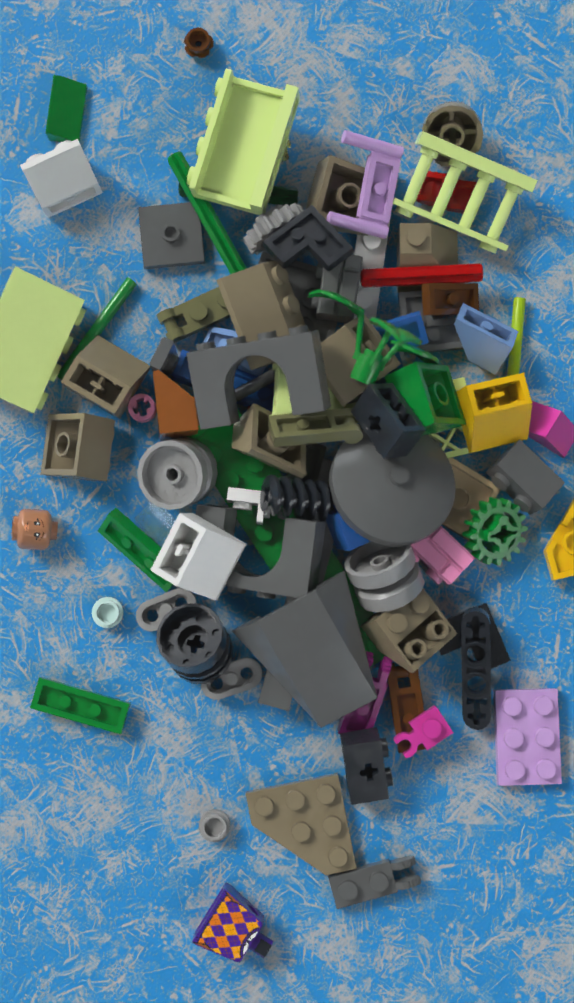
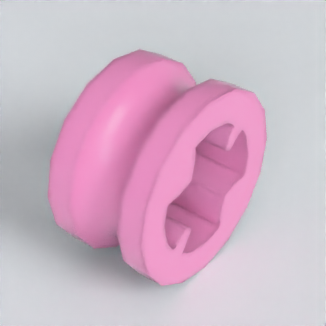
[128,393,157,423]

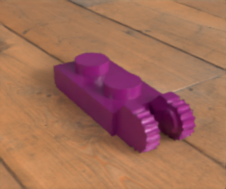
[337,651,392,734]

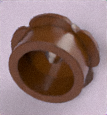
[184,28,214,58]

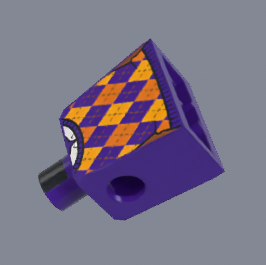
[192,882,273,962]

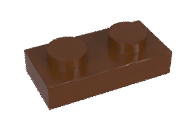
[422,283,479,316]

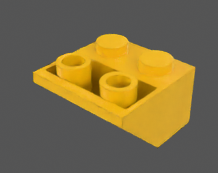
[456,373,532,454]

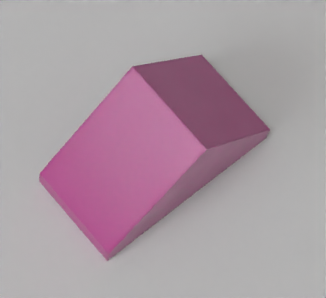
[528,401,574,458]

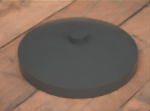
[329,429,455,546]

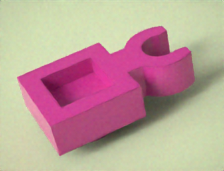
[393,705,454,758]

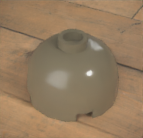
[422,101,483,167]

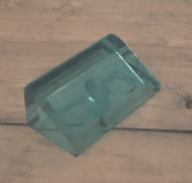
[135,502,176,548]

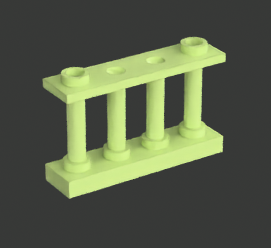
[393,131,538,254]

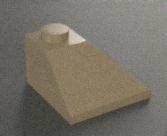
[396,223,458,293]

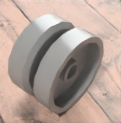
[137,437,218,510]
[344,541,425,612]

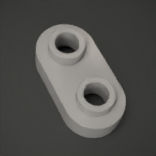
[136,588,197,631]
[201,657,262,700]

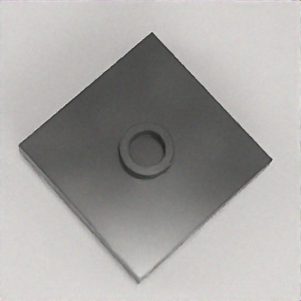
[138,202,205,270]

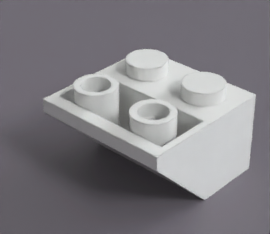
[20,139,103,218]
[150,513,246,600]

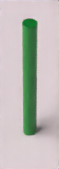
[57,277,137,380]

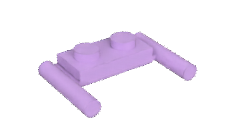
[326,130,404,239]

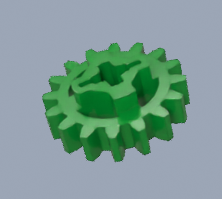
[462,497,528,566]

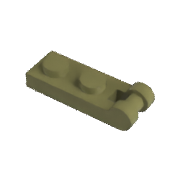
[157,287,230,343]
[268,408,363,447]

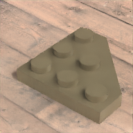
[246,773,357,875]

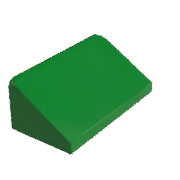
[46,75,87,143]

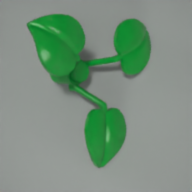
[307,289,439,385]

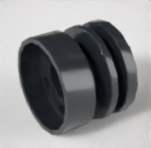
[156,603,234,684]

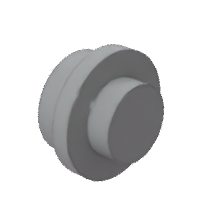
[199,809,230,842]

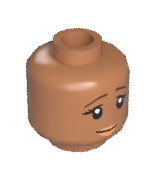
[11,509,58,550]

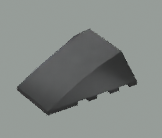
[232,570,377,728]

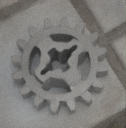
[243,203,304,255]

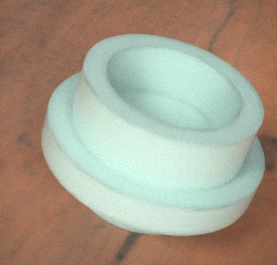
[92,597,123,628]

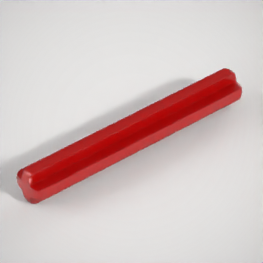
[360,263,484,288]

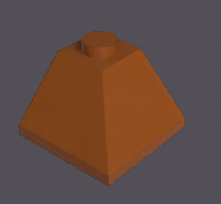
[153,370,200,441]

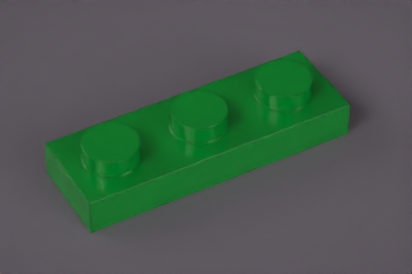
[98,508,174,593]
[30,677,131,734]

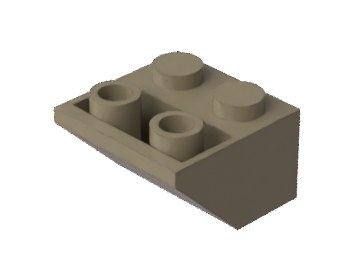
[321,315,401,406]
[61,335,151,419]
[360,588,457,673]

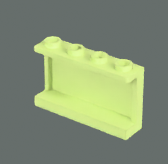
[187,68,300,215]
[0,266,86,413]

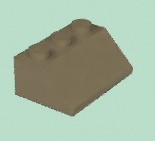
[216,260,310,370]

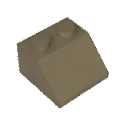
[306,155,369,236]
[232,403,306,478]
[41,413,115,481]

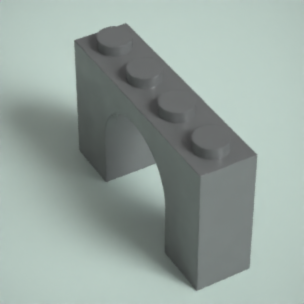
[186,325,331,430]
[196,504,326,602]

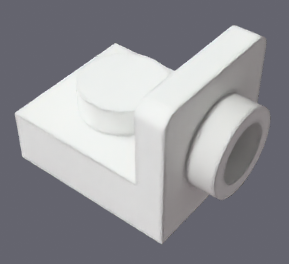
[227,487,270,525]

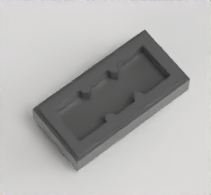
[149,337,179,377]

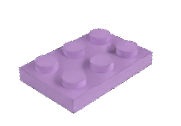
[493,688,562,786]

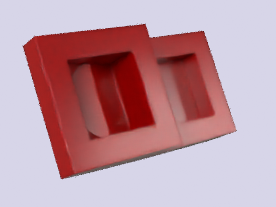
[415,171,477,214]

